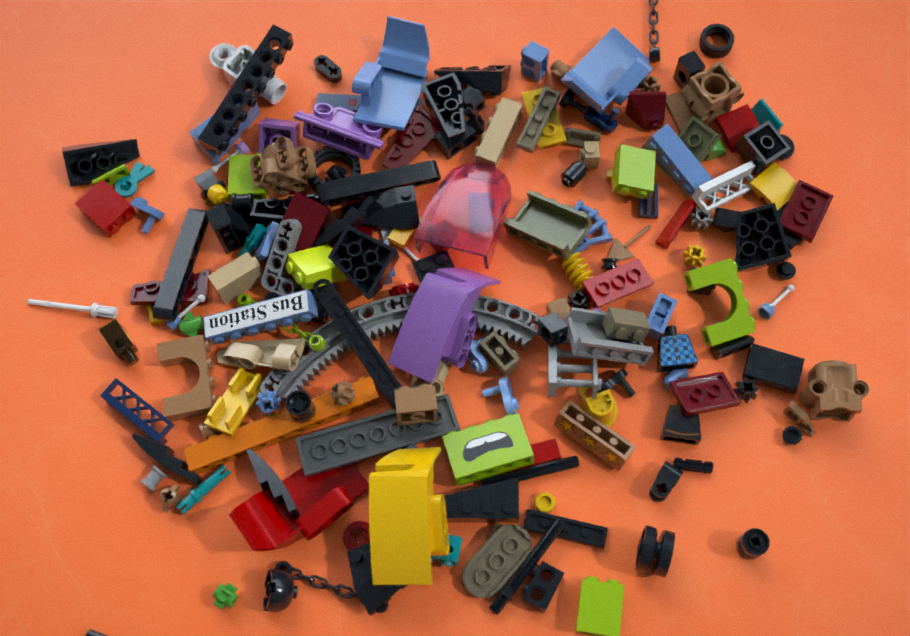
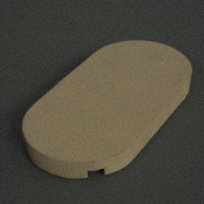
[462,524,532,598]

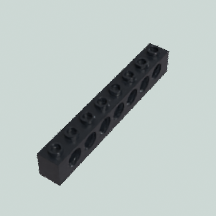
[198,24,294,156]

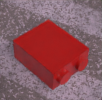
[75,179,136,238]

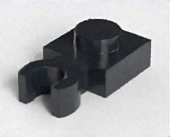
[463,101,485,135]

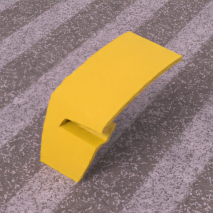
[369,447,450,585]

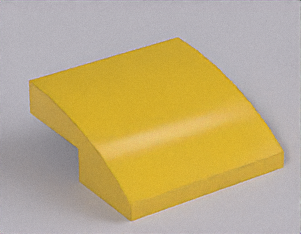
[748,162,797,210]

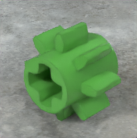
[212,583,239,610]

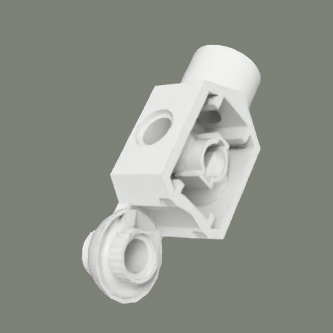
[209,43,288,105]

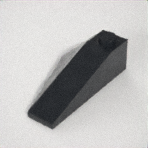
[421,72,466,139]

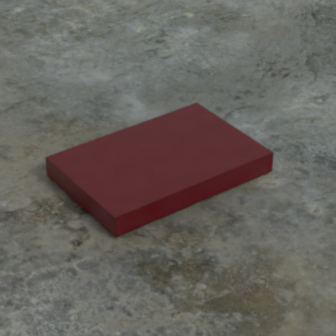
[780,180,834,243]
[669,372,741,417]

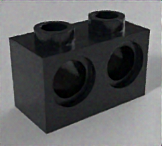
[521,561,564,613]

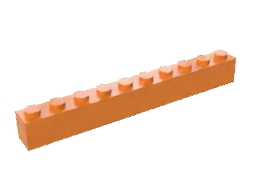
[183,376,381,474]

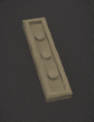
[516,87,561,153]

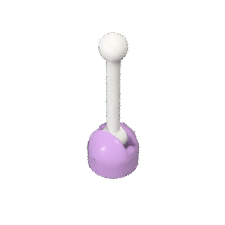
[211,140,251,173]

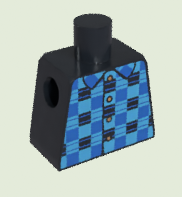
[657,325,698,373]

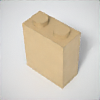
[208,252,264,305]

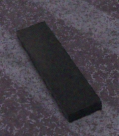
[523,509,608,549]

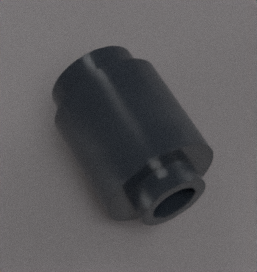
[561,161,587,188]

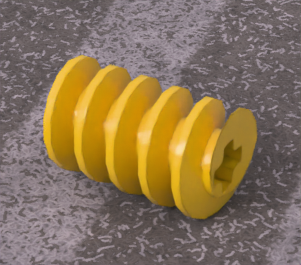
[561,252,594,292]

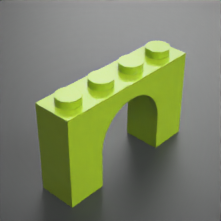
[683,258,756,346]

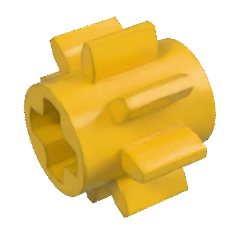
[682,244,707,268]

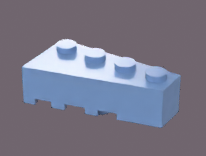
[189,90,261,166]
[641,124,713,197]

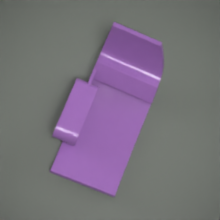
[388,267,501,383]

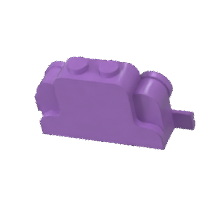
[294,103,385,161]

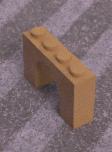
[157,334,218,422]

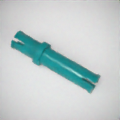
[176,464,231,515]

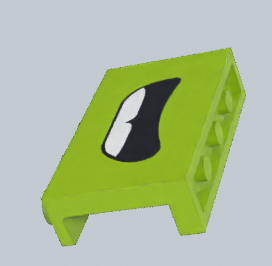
[442,413,534,487]

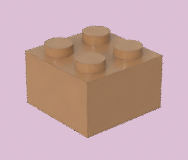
[394,384,438,426]

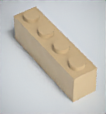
[473,97,522,171]

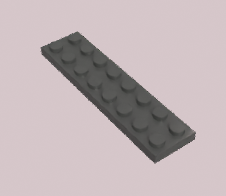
[295,394,460,477]

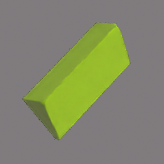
[92,164,130,186]

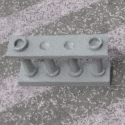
[548,337,602,399]

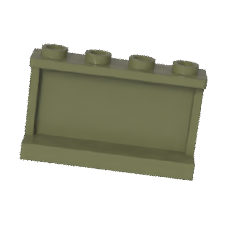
[503,190,592,260]

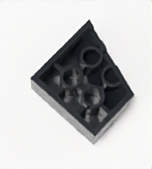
[736,203,792,272]
[328,225,400,300]
[347,542,407,616]

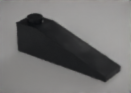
[434,65,511,96]
[61,138,140,187]
[342,185,421,231]

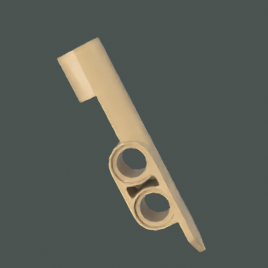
[216,338,305,371]

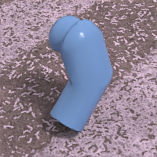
[663,368,688,390]

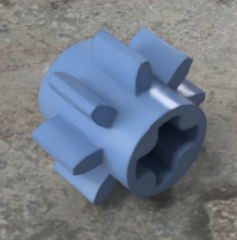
[255,389,281,415]

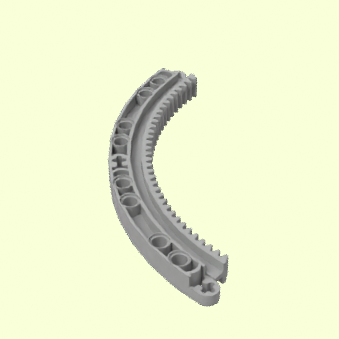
[260,292,541,400]

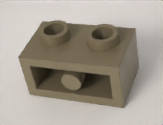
[602,307,651,342]
[479,331,520,377]

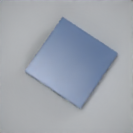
[253,221,279,264]

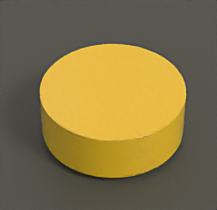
[535,492,556,513]

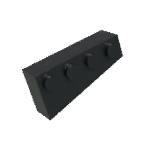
[444,477,519,523]

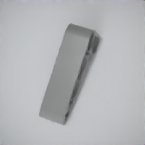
[261,219,302,296]

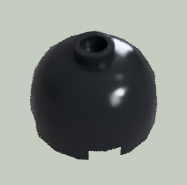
[263,569,298,612]

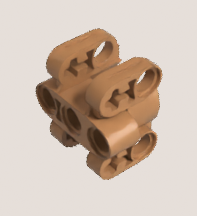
[250,136,316,196]

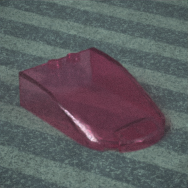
[414,162,512,269]

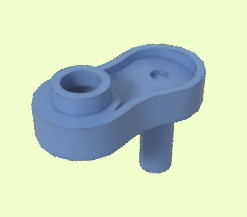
[130,196,165,234]

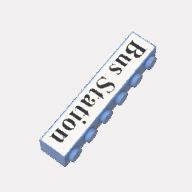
[203,289,318,344]

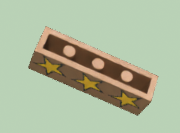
[553,400,636,471]

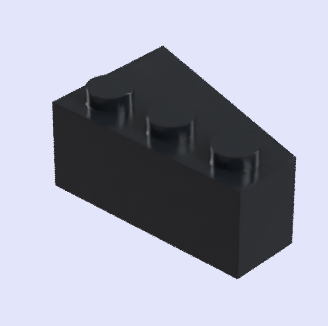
[205,204,254,254]

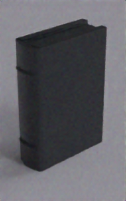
[742,343,805,395]

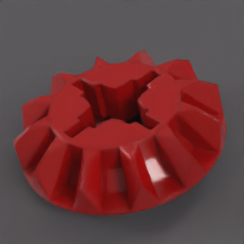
[389,283,419,296]
[343,521,370,550]

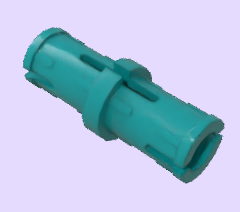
[238,223,267,256]

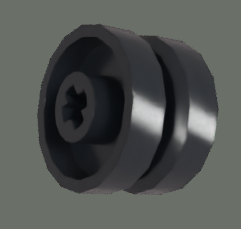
[635,525,675,578]

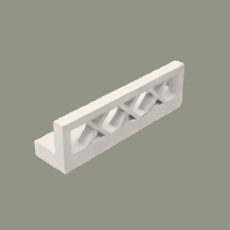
[691,161,756,214]

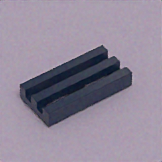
[639,183,658,219]

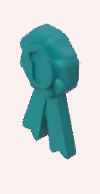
[115,162,155,198]

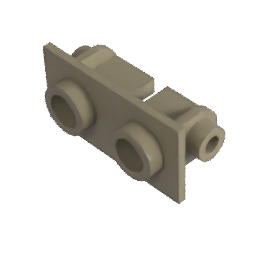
[564,126,602,147]

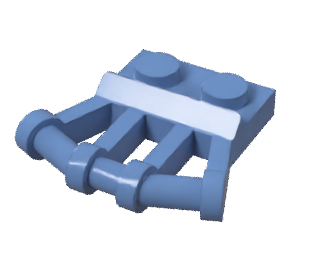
[572,200,613,254]

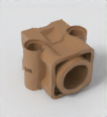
[680,61,744,125]
[799,360,870,422]

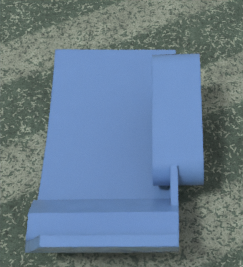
[351,16,430,131]
[560,26,653,114]

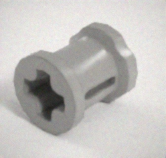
[141,465,167,492]

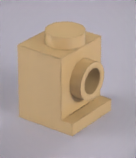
[579,141,600,168]

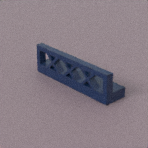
[100,378,175,445]

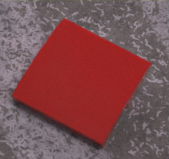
[715,104,760,153]

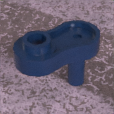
[584,106,619,134]

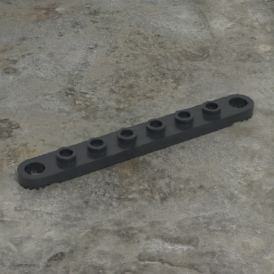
[313,279,402,409]

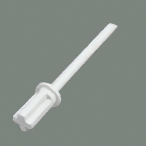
[27,299,119,319]

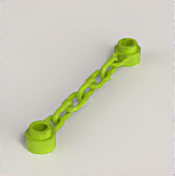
[237,294,326,352]

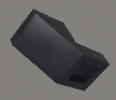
[712,208,740,233]

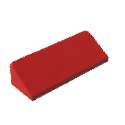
[655,199,697,249]

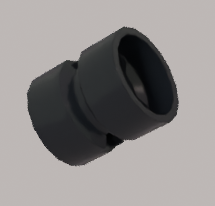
[285,390,316,423]
[736,528,770,560]

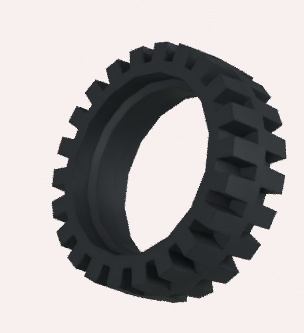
[307,146,361,193]

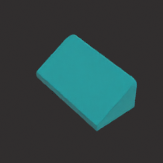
[751,98,783,133]

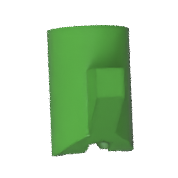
[179,312,204,337]

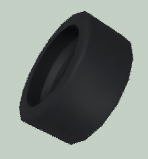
[699,23,734,58]

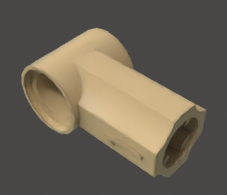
[419,361,450,397]

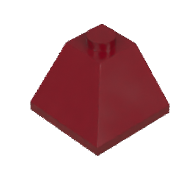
[625,91,666,131]

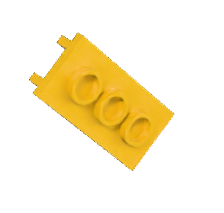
[521,86,567,150]
[204,367,265,436]

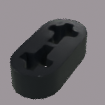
[314,55,342,83]

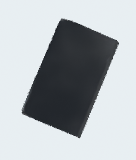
[710,335,755,360]

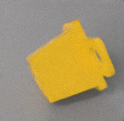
[579,388,618,427]

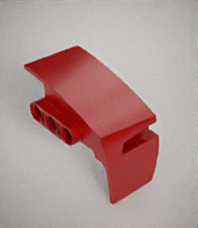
[229,463,369,551]

